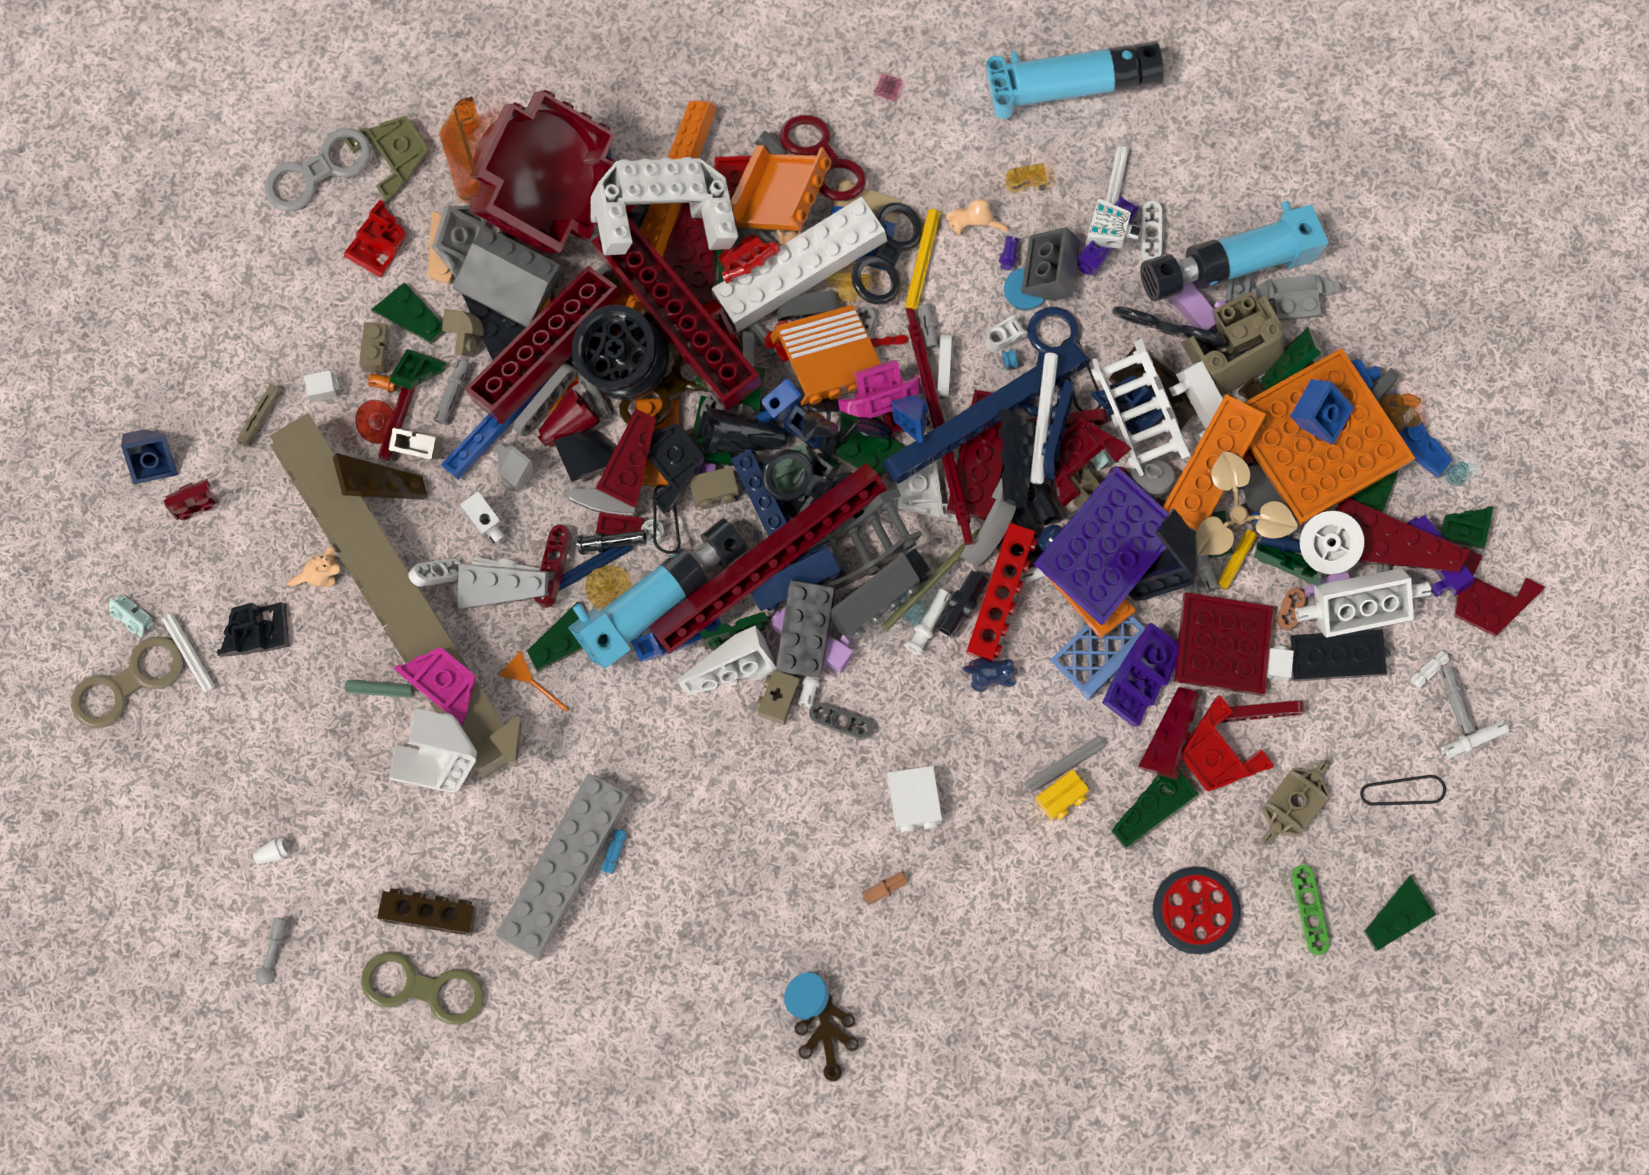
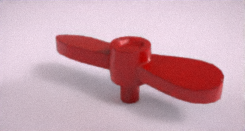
[870,335,908,348]

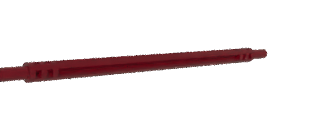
[905,307,974,545]

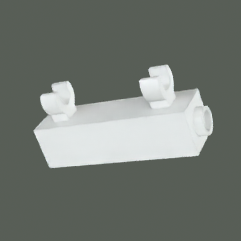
[1169,361,1223,443]

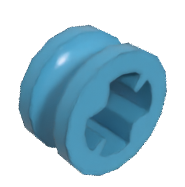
[1001,348,1017,370]

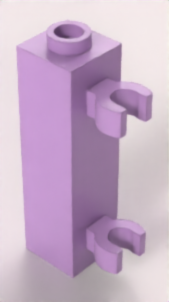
[1168,282,1226,332]
[771,606,854,674]

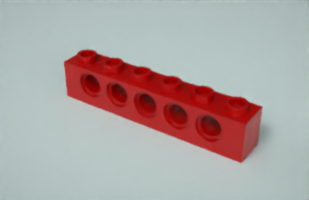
[966,523,1038,661]

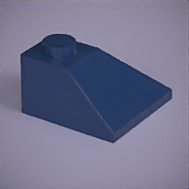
[121,429,178,485]

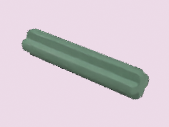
[345,680,413,698]

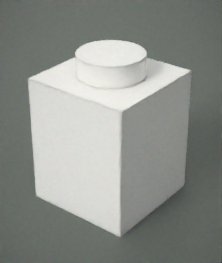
[304,370,340,403]
[1267,646,1293,682]

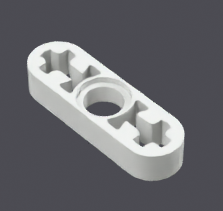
[1141,201,1162,261]
[937,335,952,397]
[408,559,461,587]

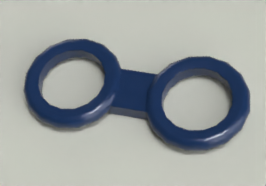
[1022,307,1079,417]

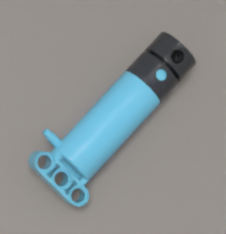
[986,41,1164,119]

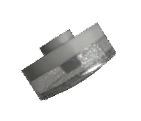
[1128,458,1175,501]

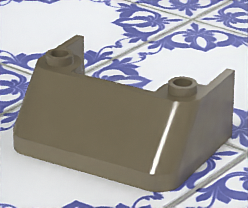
[1181,295,1286,395]

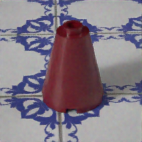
[538,388,601,447]

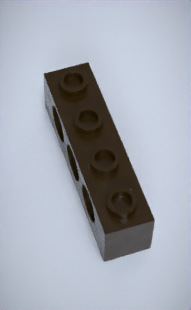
[377,888,477,936]

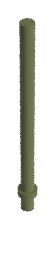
[881,529,980,632]

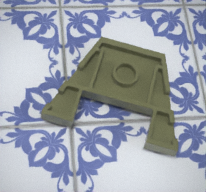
[343,116,431,203]

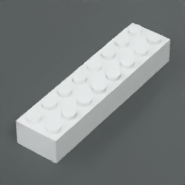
[712,197,887,332]

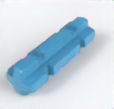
[601,829,627,874]

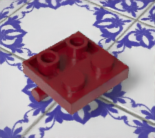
[163,479,218,521]

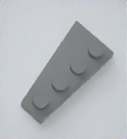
[457,563,548,609]

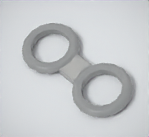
[265,128,371,211]

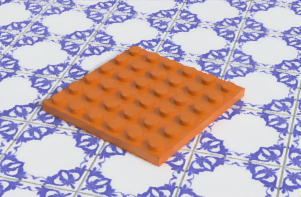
[1244,348,1415,526]

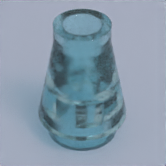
[1445,461,1469,486]

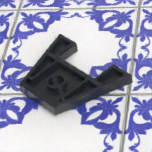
[612,423,706,516]

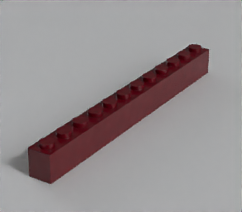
[649,463,887,654]

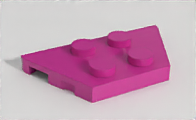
[394,647,476,725]

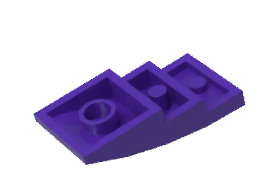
[1102,623,1178,727]

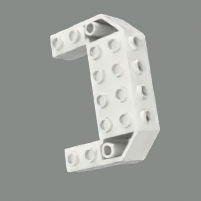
[591,157,738,255]

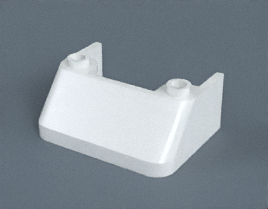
[389,708,477,792]

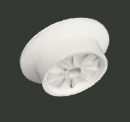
[1300,511,1364,574]

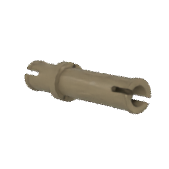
[236,384,282,447]

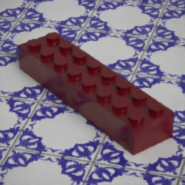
[465,265,625,425]

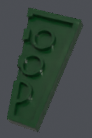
[1111,768,1199,850]

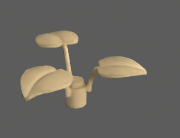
[1196,451,1298,556]

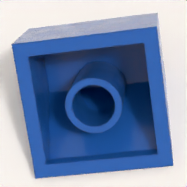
[1290,379,1354,445]

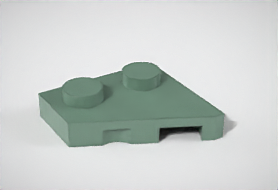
[763,443,811,501]

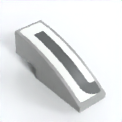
[566,488,636,517]

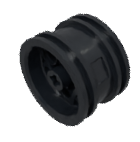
[572,304,669,401]

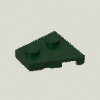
[1440,506,1494,549]

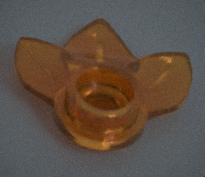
[1382,393,1422,432]

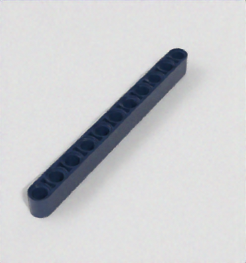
[882,342,1091,484]

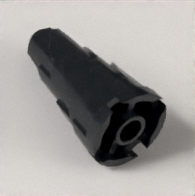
[698,408,788,454]

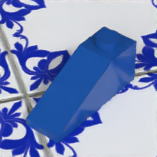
[891,394,928,443]

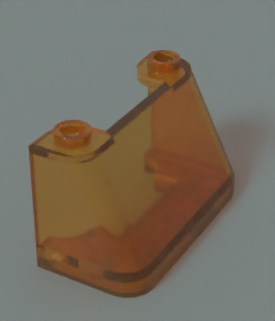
[439,96,482,203]

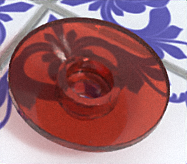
[355,400,393,444]

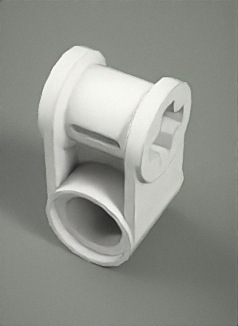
[985,315,1029,352]

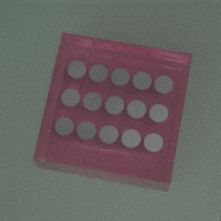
[874,73,902,102]

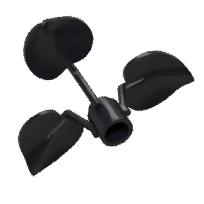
[802,395,894,455]

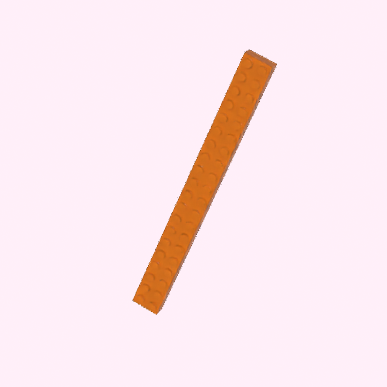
[614,101,717,336]

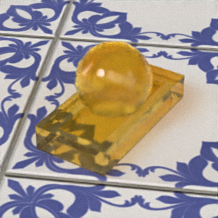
[827,272,872,302]

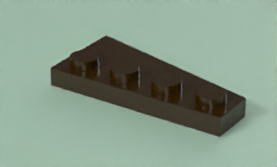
[333,453,427,500]

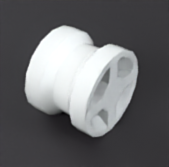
[641,519,665,545]

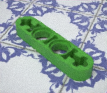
[1291,865,1329,956]

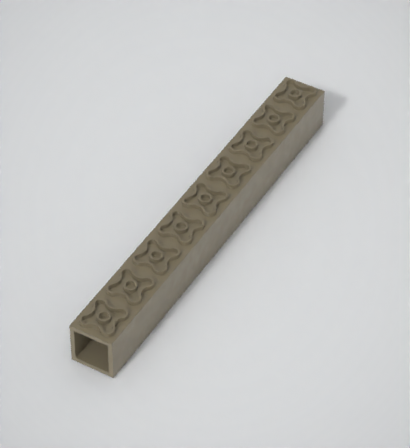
[270,413,522,779]

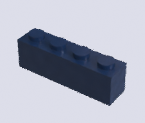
[750,542,842,611]

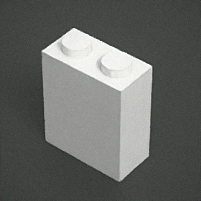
[887,766,942,833]

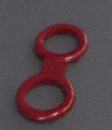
[780,115,866,201]

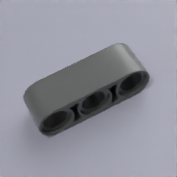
[776,290,840,322]

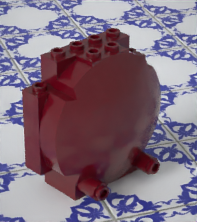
[470,90,616,253]

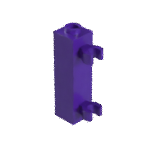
[1077,197,1138,277]
[1407,515,1474,598]

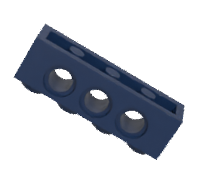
[731,449,790,537]

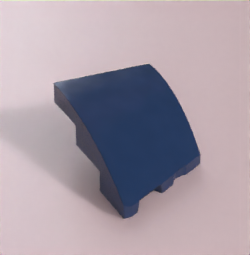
[1090,375,1165,443]

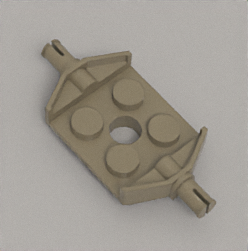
[1261,760,1330,845]

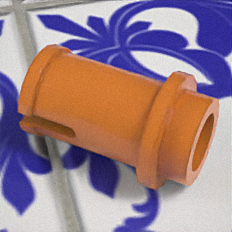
[368,372,397,393]

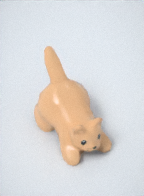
[946,199,1009,236]
[287,546,341,587]

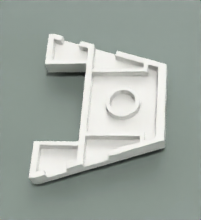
[894,448,959,523]

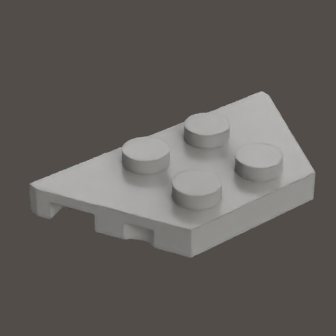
[432,205,486,278]

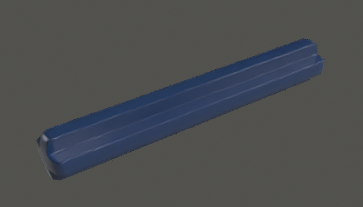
[558,545,633,592]

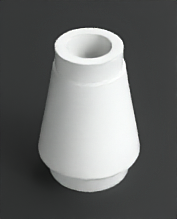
[253,838,290,865]

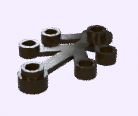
[794,993,859,1082]

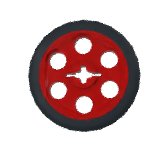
[1153,867,1241,955]

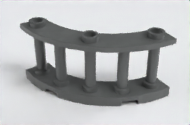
[797,488,923,593]

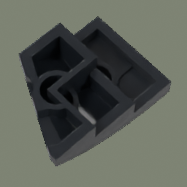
[554,430,616,482]
[217,602,290,657]

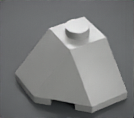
[497,440,535,493]

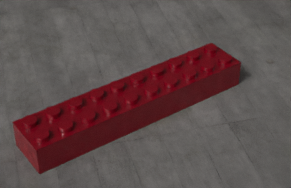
[591,216,762,411]

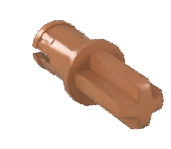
[861,872,907,906]

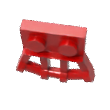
[717,235,780,284]

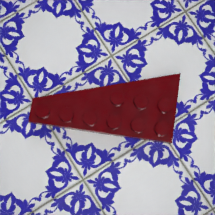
[1330,498,1470,573]

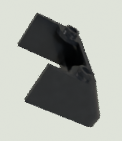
[1128,509,1199,601]

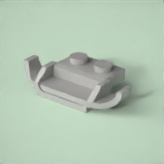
[1251,274,1340,321]

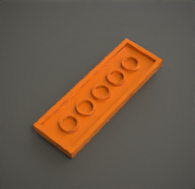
[1163,394,1266,532]

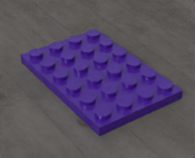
[1033,466,1169,625]

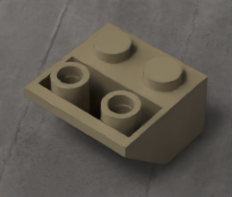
[1212,291,1268,356]

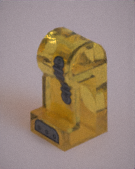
[1005,163,1047,192]

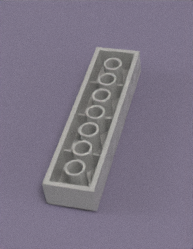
[496,773,631,961]

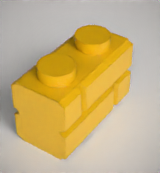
[1035,769,1090,821]

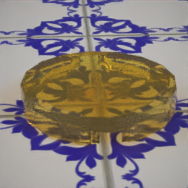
[585,565,630,609]

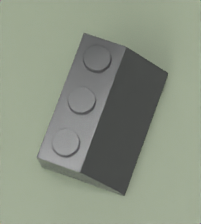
[1021,227,1080,301]

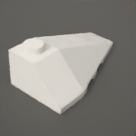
[678,626,776,695]

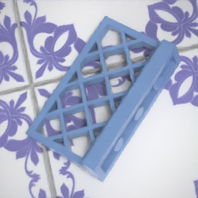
[1050,616,1145,701]

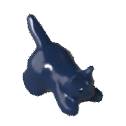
[963,658,1017,692]

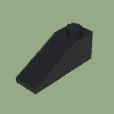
[783,452,841,518]

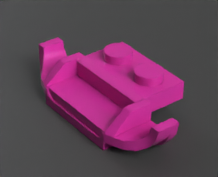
[838,360,921,419]

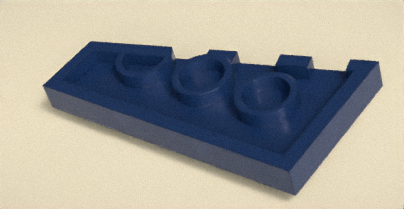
[1041,381,1074,480]

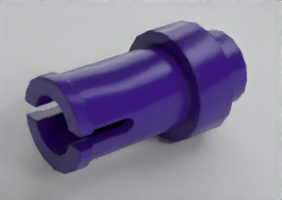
[999,236,1019,270]

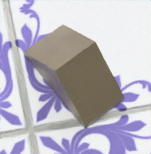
[490,716,523,767]

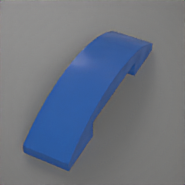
[631,617,722,662]

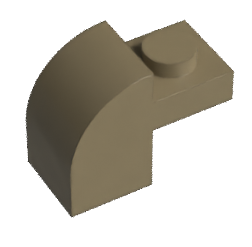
[442,309,484,357]

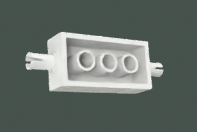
[1295,568,1431,637]

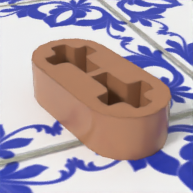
[1277,588,1305,631]

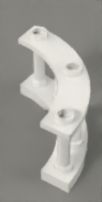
[1091,339,1190,476]

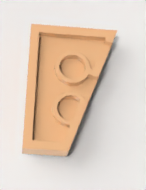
[428,211,453,285]

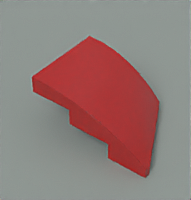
[344,200,406,278]

